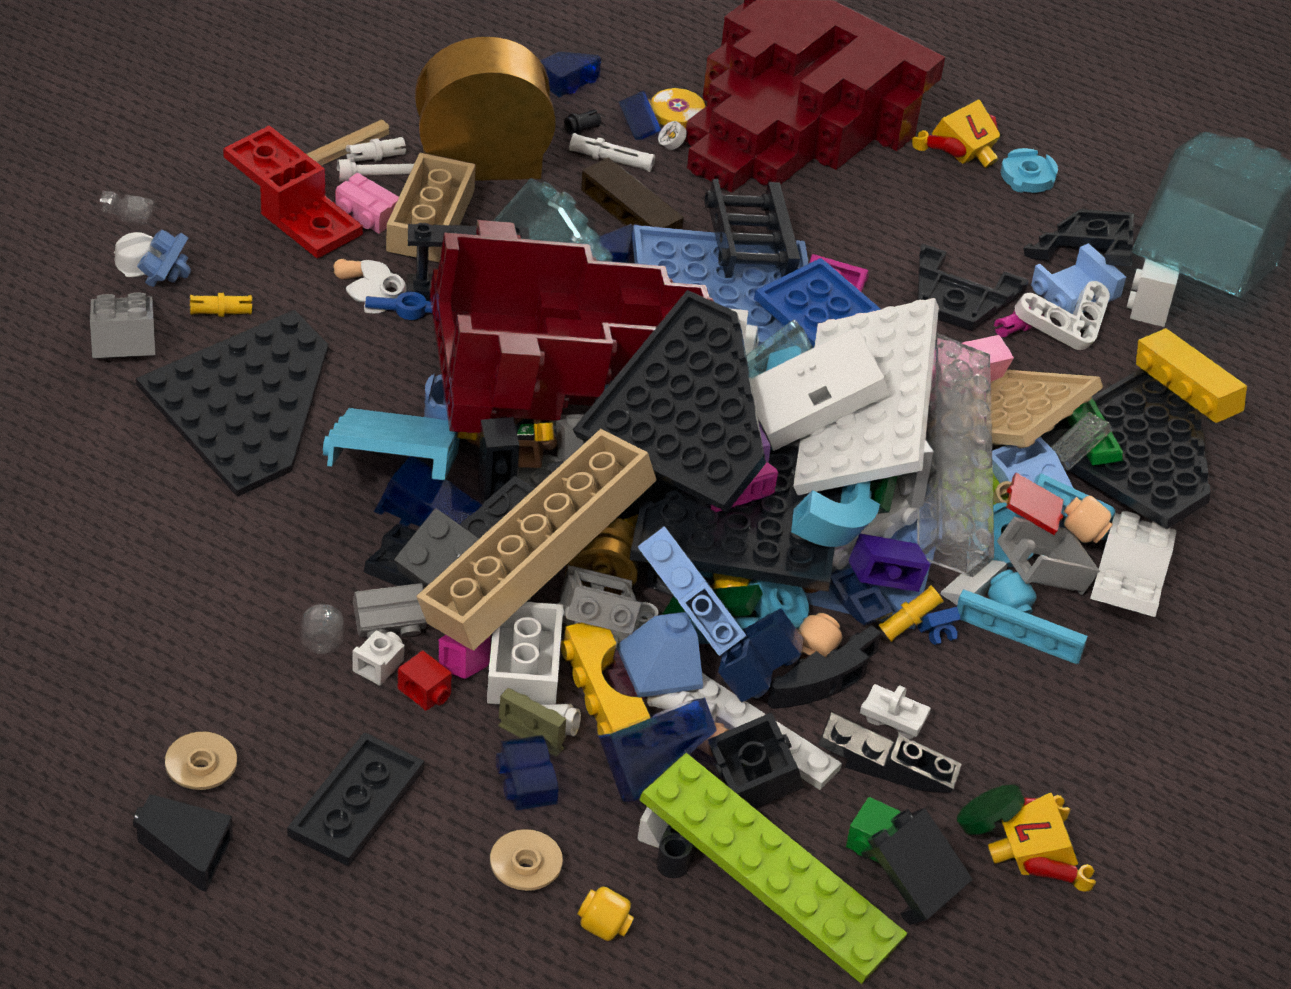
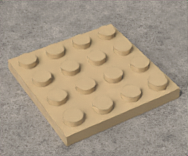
[930,370,1103,448]

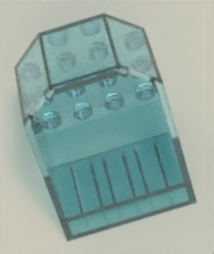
[1131,132,1291,298]

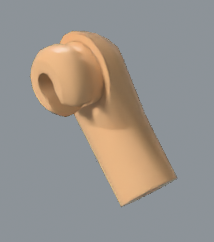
[333,259,364,279]

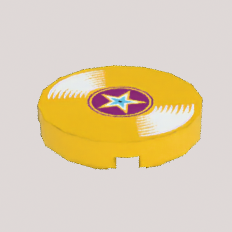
[650,88,705,128]

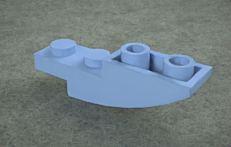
[637,526,746,656]

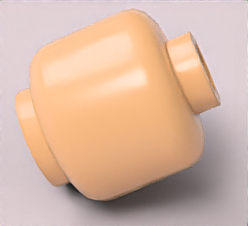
[1064,496,1113,543]
[798,613,842,659]

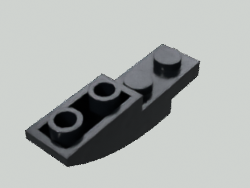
[767,625,881,709]
[818,712,961,793]

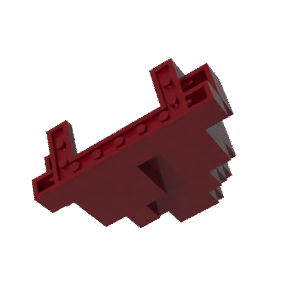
[685,0,945,193]
[429,220,714,433]

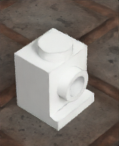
[353,630,404,686]

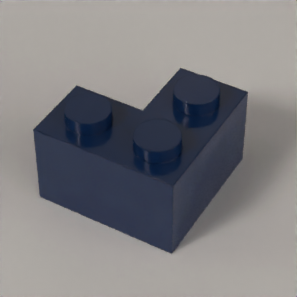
[718,608,804,703]

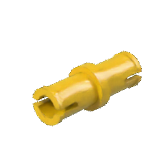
[190,293,252,317]
[879,585,944,642]

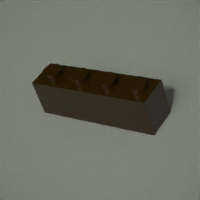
[581,157,684,231]

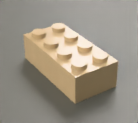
[386,153,475,262]

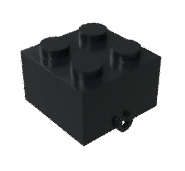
[708,712,804,809]

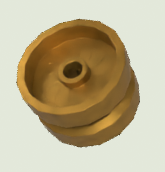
[565,518,638,595]

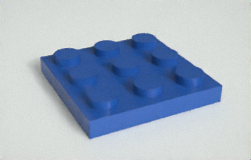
[754,258,881,349]

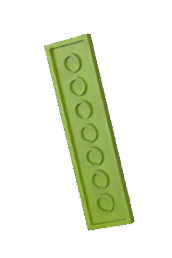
[639,753,907,984]

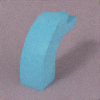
[791,481,880,547]

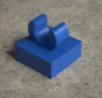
[917,607,961,645]

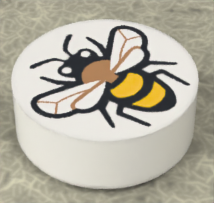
[658,121,686,150]

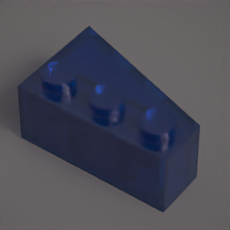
[374,456,482,527]
[599,697,717,802]

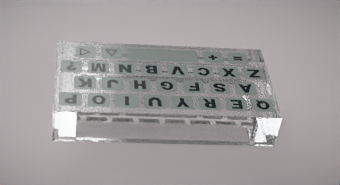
[1051,412,1112,471]

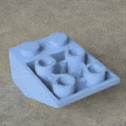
[983,437,1073,528]

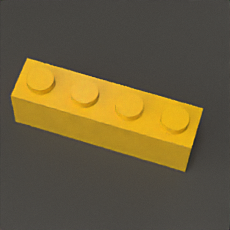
[1136,328,1247,423]

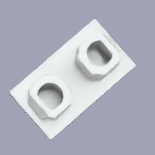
[860,684,931,739]

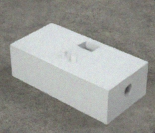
[751,327,889,451]

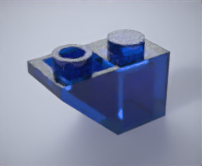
[540,51,601,97]

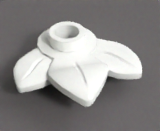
[346,260,407,314]

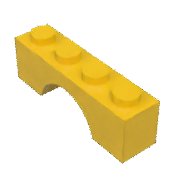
[560,623,654,753]

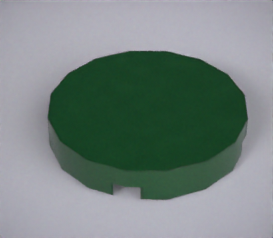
[957,784,1025,835]

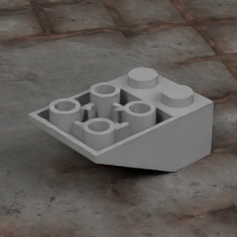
[90,292,156,358]

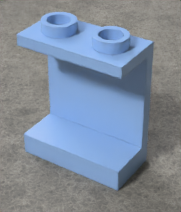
[1031,243,1126,314]

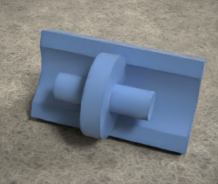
[137,230,191,287]

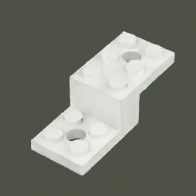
[1090,511,1176,617]

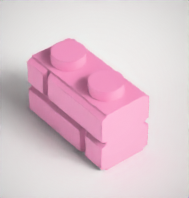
[336,173,399,234]

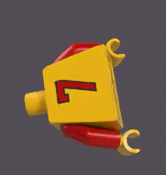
[912,100,1000,168]
[988,792,1096,892]

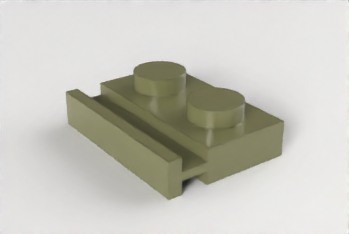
[498,688,566,757]

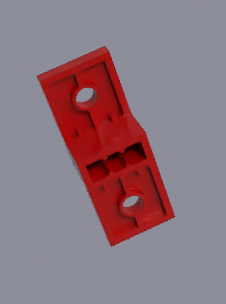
[223,126,363,259]

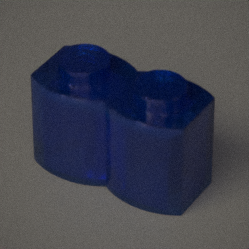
[496,735,559,810]

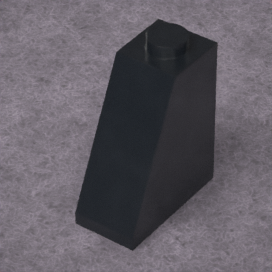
[133,794,233,892]

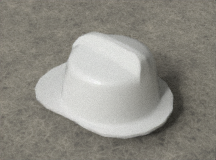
[114,232,162,277]

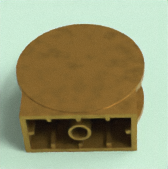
[415,37,555,181]

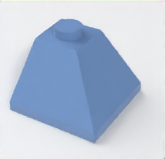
[617,612,703,698]

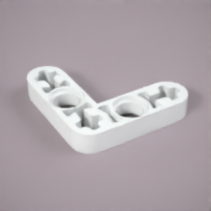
[1015,281,1110,350]

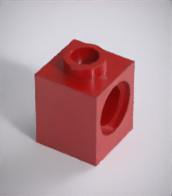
[398,650,452,711]

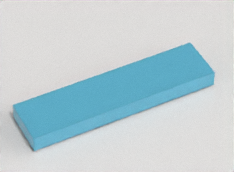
[957,589,1088,664]

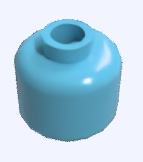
[988,570,1037,614]

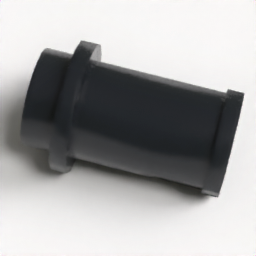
[564,109,601,135]

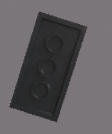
[287,732,425,867]

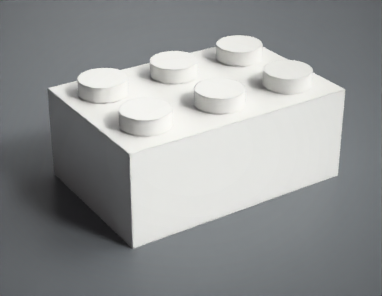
[487,602,563,705]

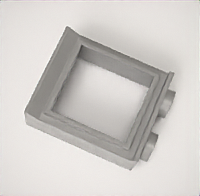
[997,517,1100,595]
[559,565,641,635]

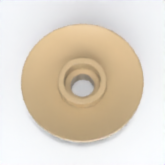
[165,732,237,790]
[490,829,563,891]

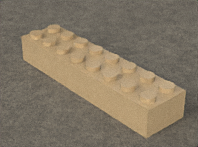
[416,429,656,651]

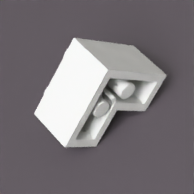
[1126,259,1180,327]

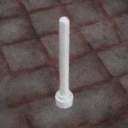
[337,159,414,182]

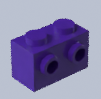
[848,533,930,592]

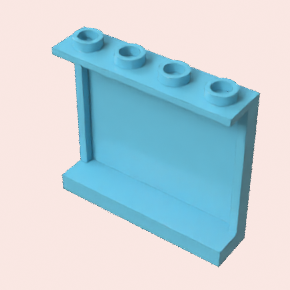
[323,408,460,480]

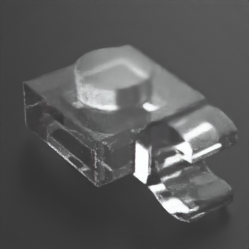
[100,191,155,225]

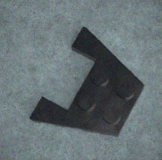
[1023,209,1135,266]
[917,243,1028,331]

